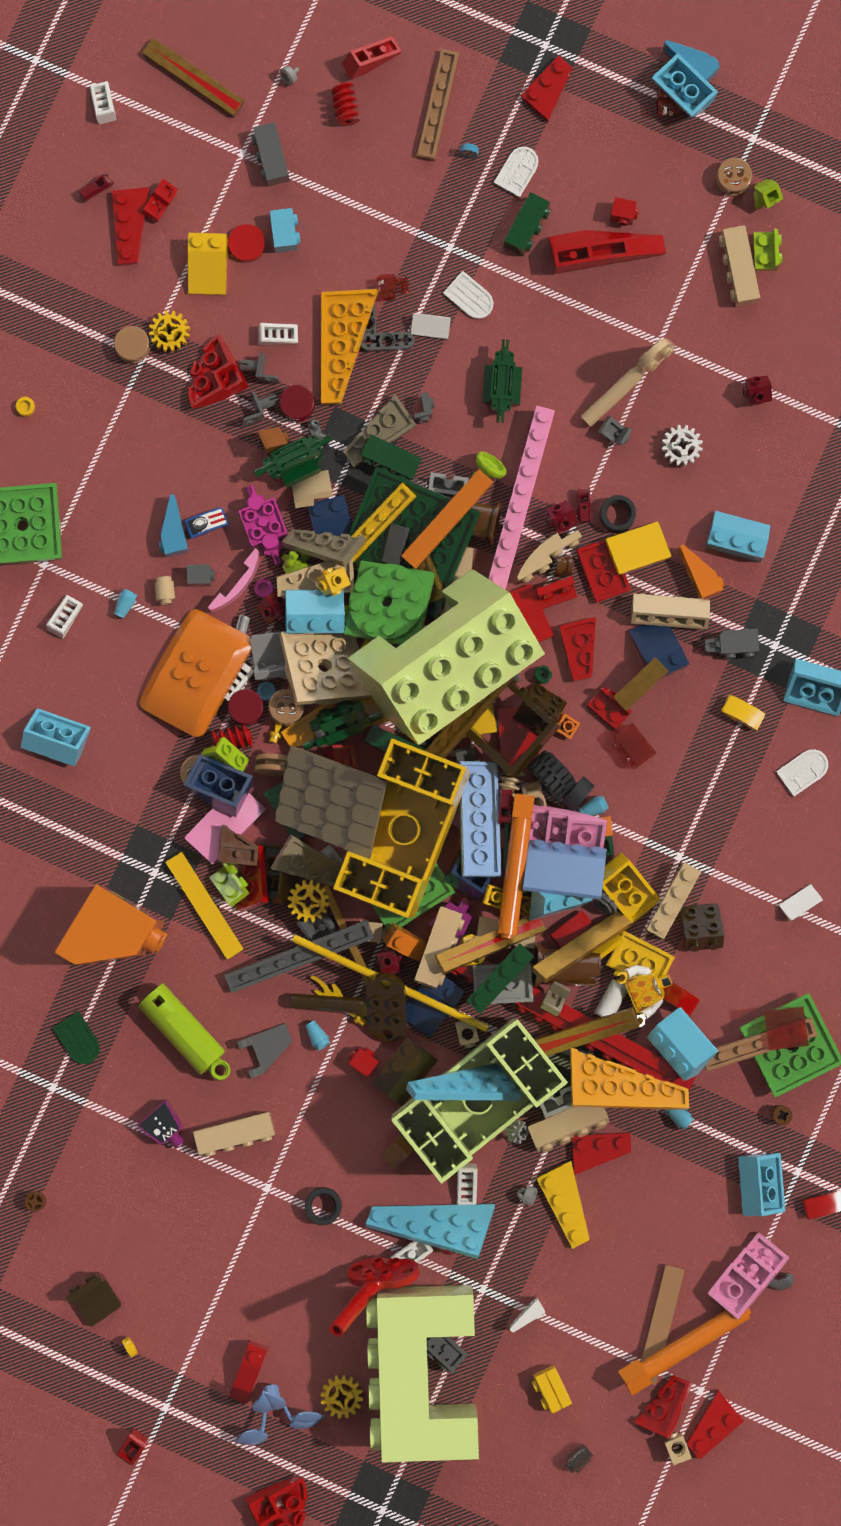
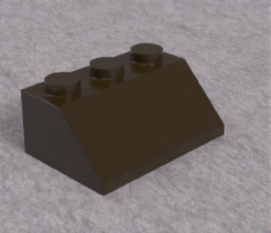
[260,843,300,905]
[372,1036,438,1106]

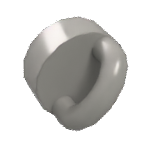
[280,65,299,85]
[517,1185,537,1206]

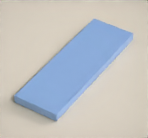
[458,761,501,877]

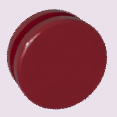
[279,385,315,422]
[228,689,264,726]

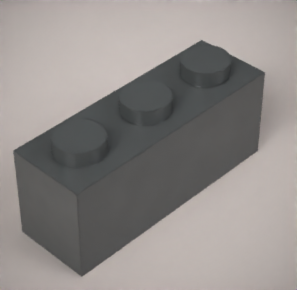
[251,122,290,187]

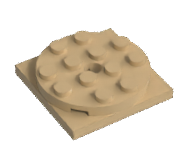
[279,627,370,705]

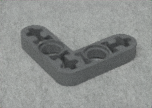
[360,303,415,352]

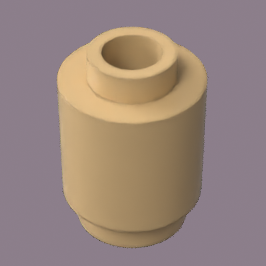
[155,576,175,605]

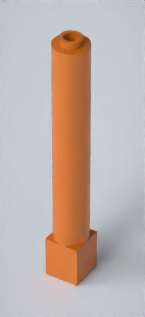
[497,794,535,939]
[618,1308,751,1396]

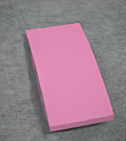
[185,793,266,864]
[529,805,607,848]
[707,1232,790,1319]

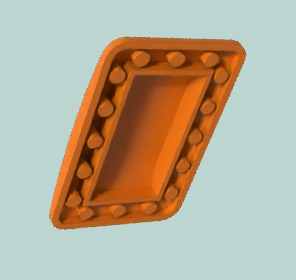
[140,609,252,737]

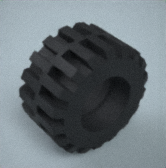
[527,750,576,801]

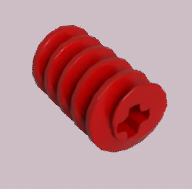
[331,82,360,126]
[212,724,253,749]

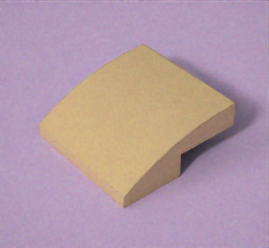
[292,470,333,508]

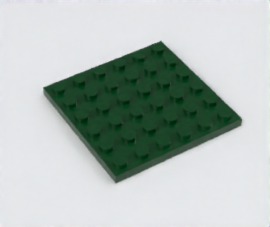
[349,467,482,619]

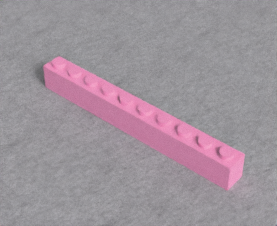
[489,406,555,590]

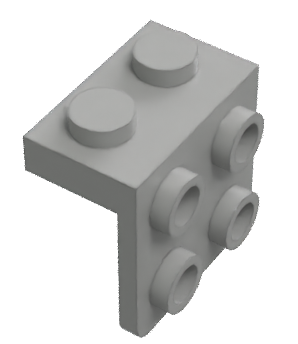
[250,631,286,680]

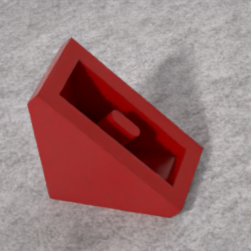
[663,982,700,1016]
[116,1429,150,1466]

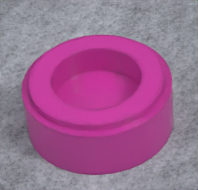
[254,579,273,599]

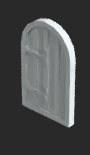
[494,147,538,198]
[443,271,494,319]
[776,749,828,797]

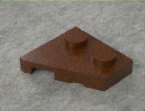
[218,825,259,866]

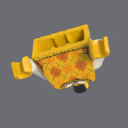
[614,965,672,1027]

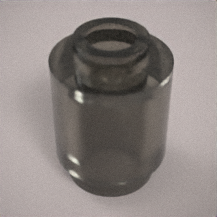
[564,1444,594,1473]

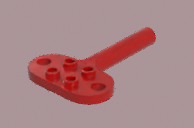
[329,1257,420,1337]

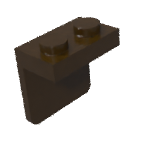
[681,903,724,952]
[66,1273,122,1327]

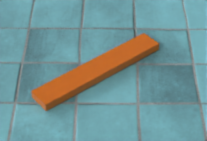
[401,469,494,569]

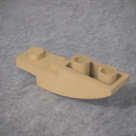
[517,530,582,583]

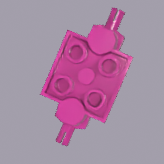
[239,485,288,566]

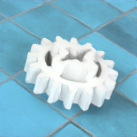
[661,425,703,467]

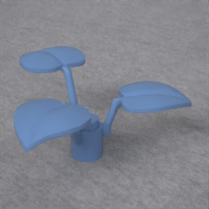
[234,1385,325,1445]

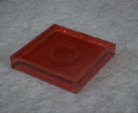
[764,1006,809,1050]

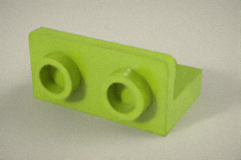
[753,229,782,271]
[201,737,249,772]
[209,863,250,907]

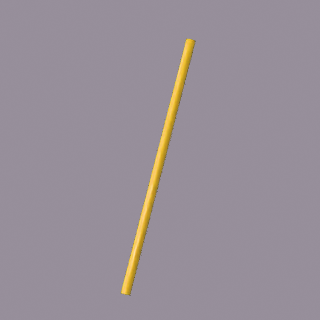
[292,935,489,1032]

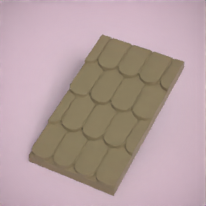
[275,746,387,858]

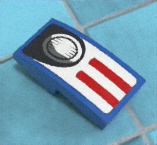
[184,507,229,539]

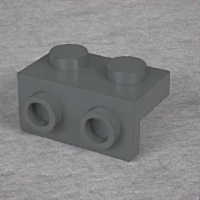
[297,907,339,941]
[427,1337,468,1374]

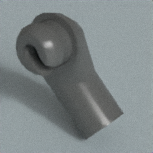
[308,420,331,446]
[768,1273,794,1291]

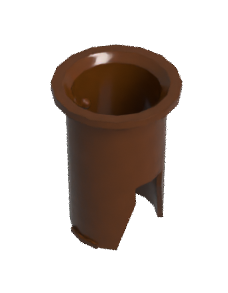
[446,496,502,545]
[532,942,601,987]

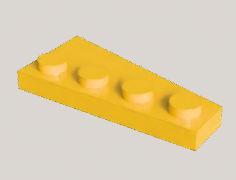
[536,1160,590,1249]

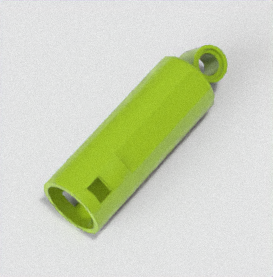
[138,983,230,1081]

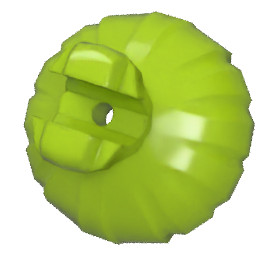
[472,451,507,479]

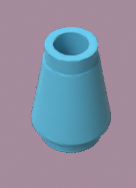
[114,589,137,618]
[579,795,609,816]
[305,1021,330,1051]
[665,1109,694,1130]

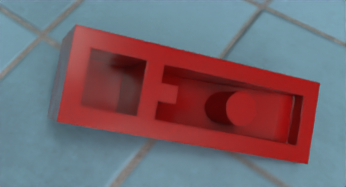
[342,36,402,79]
[229,1340,269,1403]

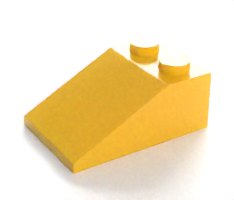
[188,233,228,296]
[602,852,661,924]

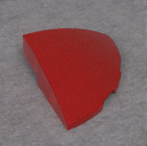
[188,334,249,409]
[244,1476,308,1526]

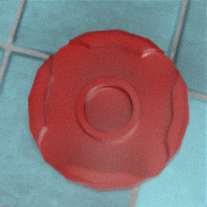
[228,224,266,262]

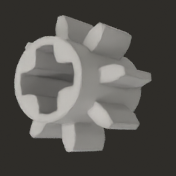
[504,1120,528,1144]

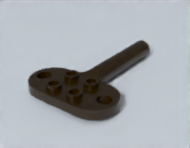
[290,973,407,1043]

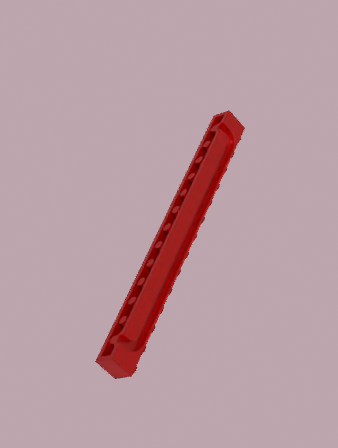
[451,945,696,1092]

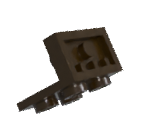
[513,683,567,734]

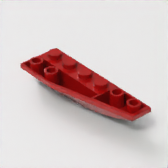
[548,230,666,274]

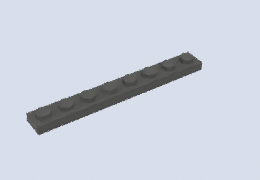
[224,920,374,993]

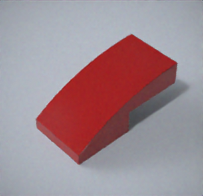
[141,179,178,223]
[550,910,594,948]
[802,1190,841,1219]

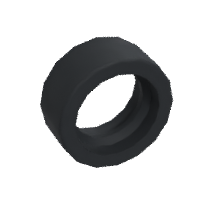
[600,495,636,533]
[560,776,595,811]
[305,1187,342,1225]

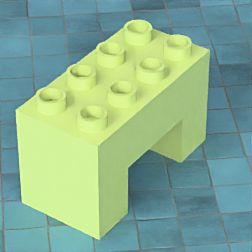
[348,569,545,745]
[391,1018,568,1184]
[366,1285,479,1462]

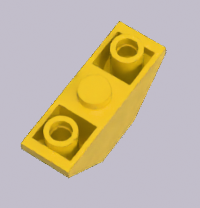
[483,885,531,917]

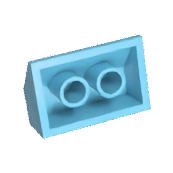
[651,53,718,118]
[705,511,770,562]
[285,590,345,633]
[783,659,841,716]
[21,708,91,767]
[529,891,592,921]
[647,1007,718,1081]
[738,1153,785,1216]

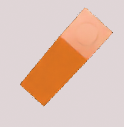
[678,545,724,599]
[383,922,428,962]

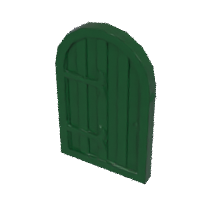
[53,1011,100,1064]

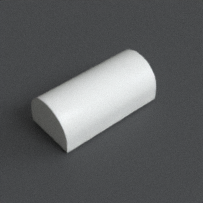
[594,979,628,1017]
[390,1241,433,1263]

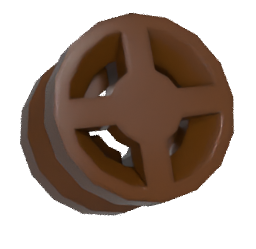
[556,556,573,576]
[771,1105,793,1125]
[25,1191,46,1212]

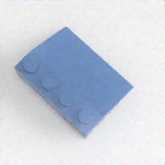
[523,840,607,899]

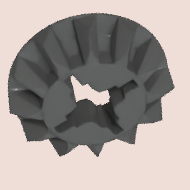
[591,893,618,915]

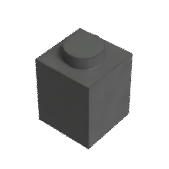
[187,564,215,587]

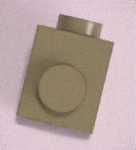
[540,981,571,1016]

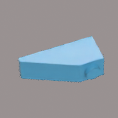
[663,40,720,82]
[159,494,189,557]

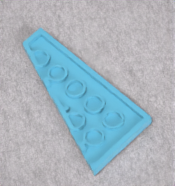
[406,1063,522,1101]
[366,1204,495,1259]

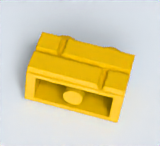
[532,1365,572,1414]

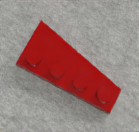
[112,187,150,266]

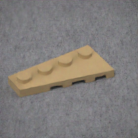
[276,558,354,597]

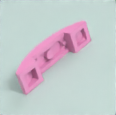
[208,548,260,613]

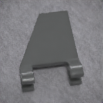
[236,1023,292,1079]

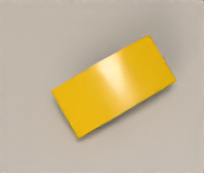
[721,695,765,731]

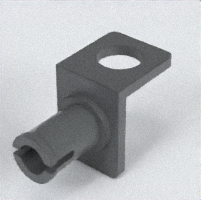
[240,352,281,384]
[241,391,278,426]

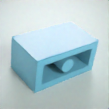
[270,208,301,253]

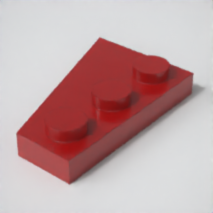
[521,56,573,122]
[559,617,596,682]
[236,845,268,911]
[572,1132,631,1175]
[633,1375,693,1439]
[686,1390,744,1460]

